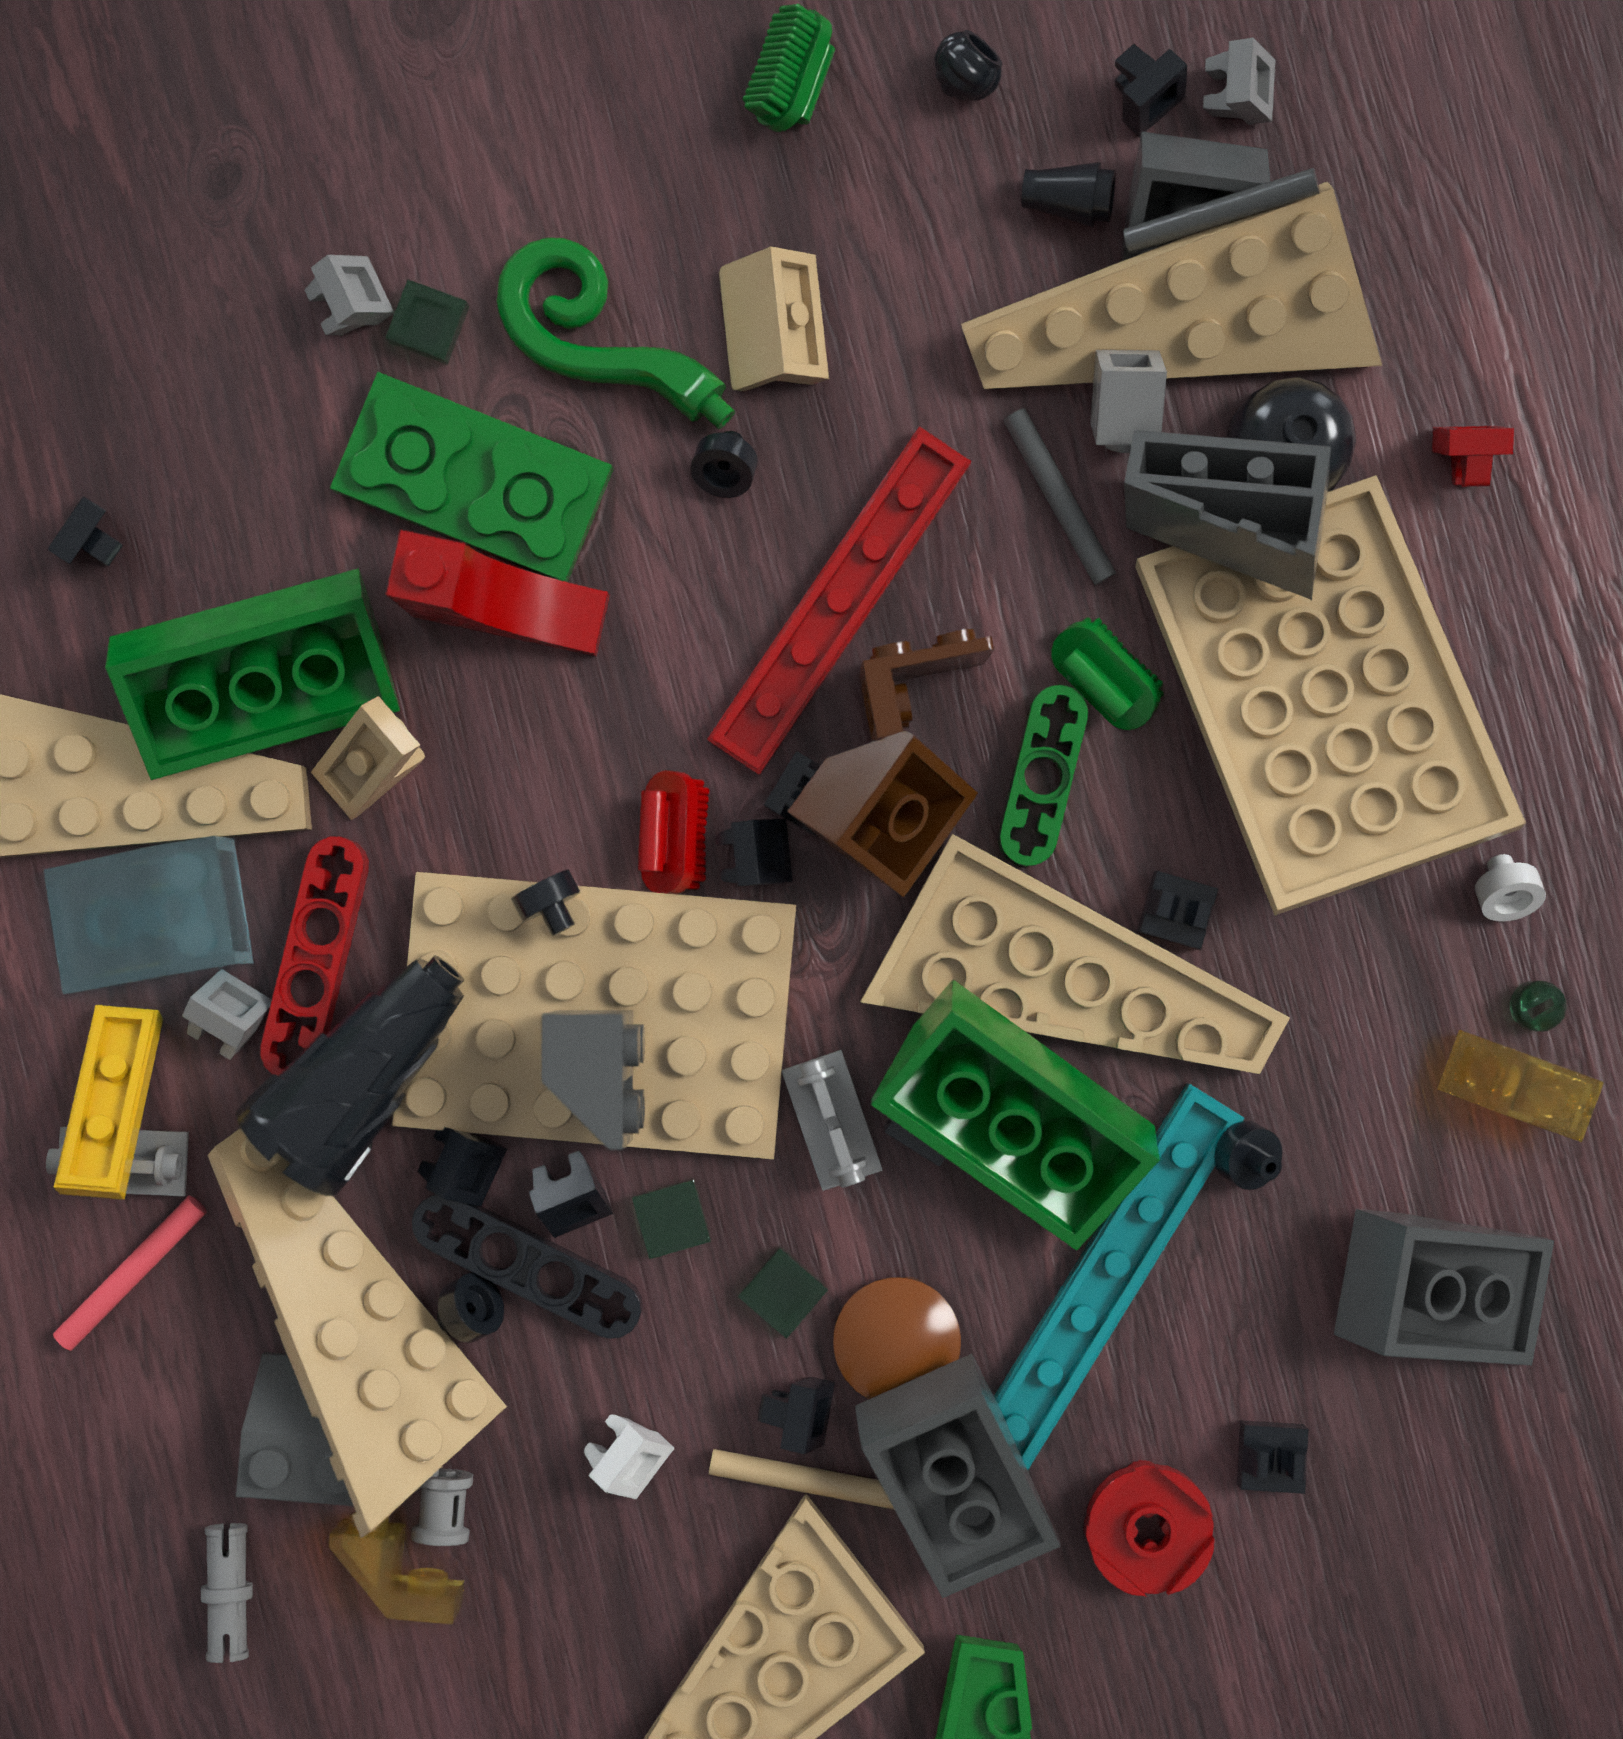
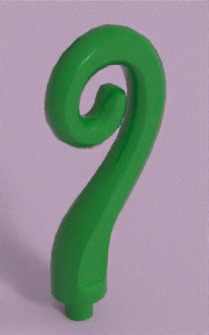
[497,238,735,430]

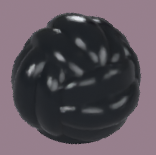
[934,30,1003,101]

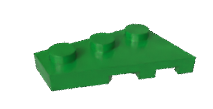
[935,1634,1032,1739]

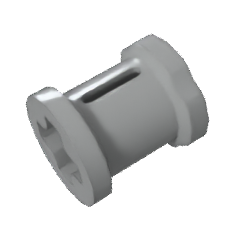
[411,1468,473,1546]

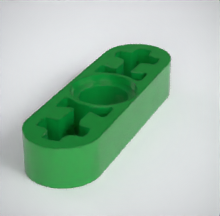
[998,685,1088,867]

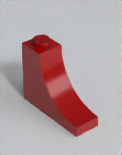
[386,530,610,657]

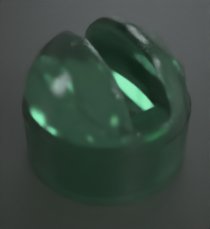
[1510,980,1567,1032]

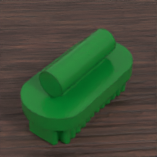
[743,4,835,132]
[1051,617,1164,730]

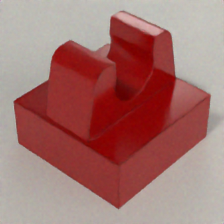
[1432,426,1514,487]

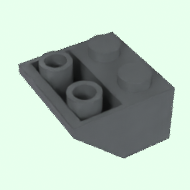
[542,1010,645,1150]

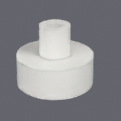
[1475,854,1546,921]

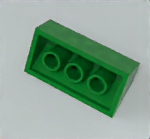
[106,568,400,780]
[871,979,1160,1251]

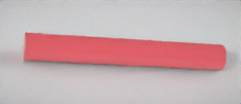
[53,1195,207,1351]

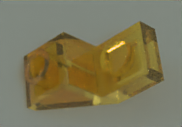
[1437,1030,1604,1142]
[329,1512,464,1624]

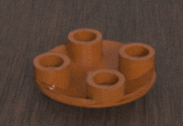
[833,1277,961,1399]

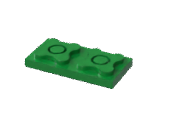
[330,371,614,582]

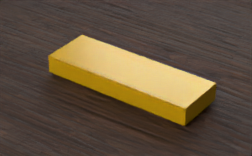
[54,1005,164,1200]

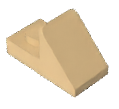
[311,696,425,820]

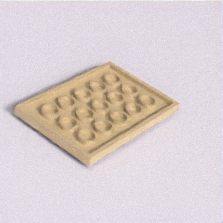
[1136,475,1526,915]
[392,872,796,1159]

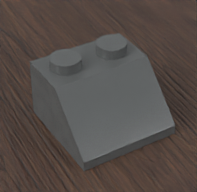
[1120,132,1270,262]
[236,1352,354,1506]

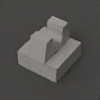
[1203,38,1275,125]
[305,255,394,335]
[182,969,272,1060]

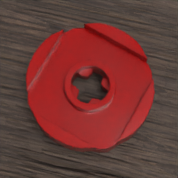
[1083,1460,1215,1597]

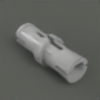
[201,1523,253,1663]

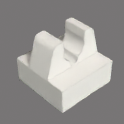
[584,1414,674,1499]

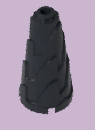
[236,955,464,1196]

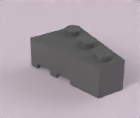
[1124,430,1331,600]

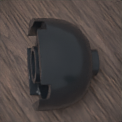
[1226,377,1357,492]

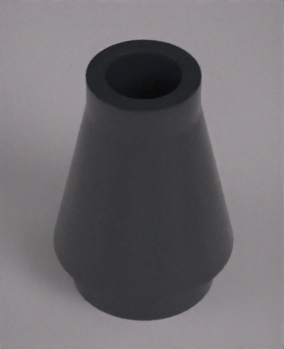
[1021,162,1116,227]

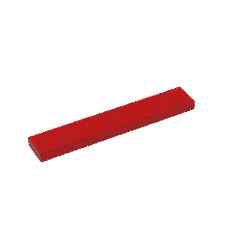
[707,426,972,776]

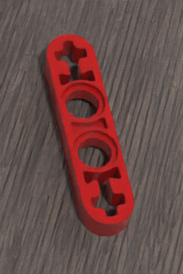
[260,836,369,1075]

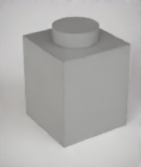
[1090,350,1167,453]

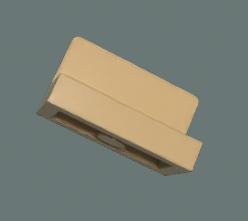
[719,246,829,391]

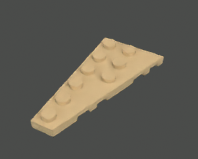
[961,182,1382,389]
[0,694,312,858]
[860,834,1290,1074]
[207,1128,507,1538]
[644,1493,925,1739]

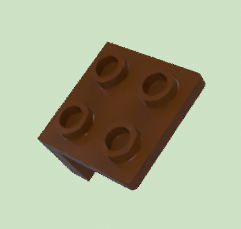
[859,629,994,742]

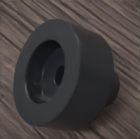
[690,431,758,498]
[511,869,581,936]
[1214,1121,1282,1190]
[437,1273,504,1343]

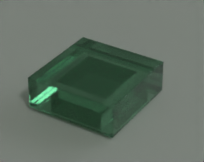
[385,279,470,365]
[632,1178,712,1260]
[738,1246,828,1339]

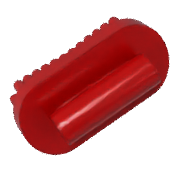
[638,770,710,894]

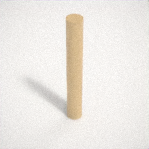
[708,1449,895,1510]

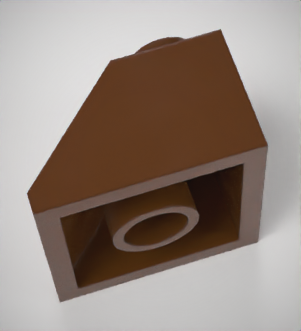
[787,730,978,897]

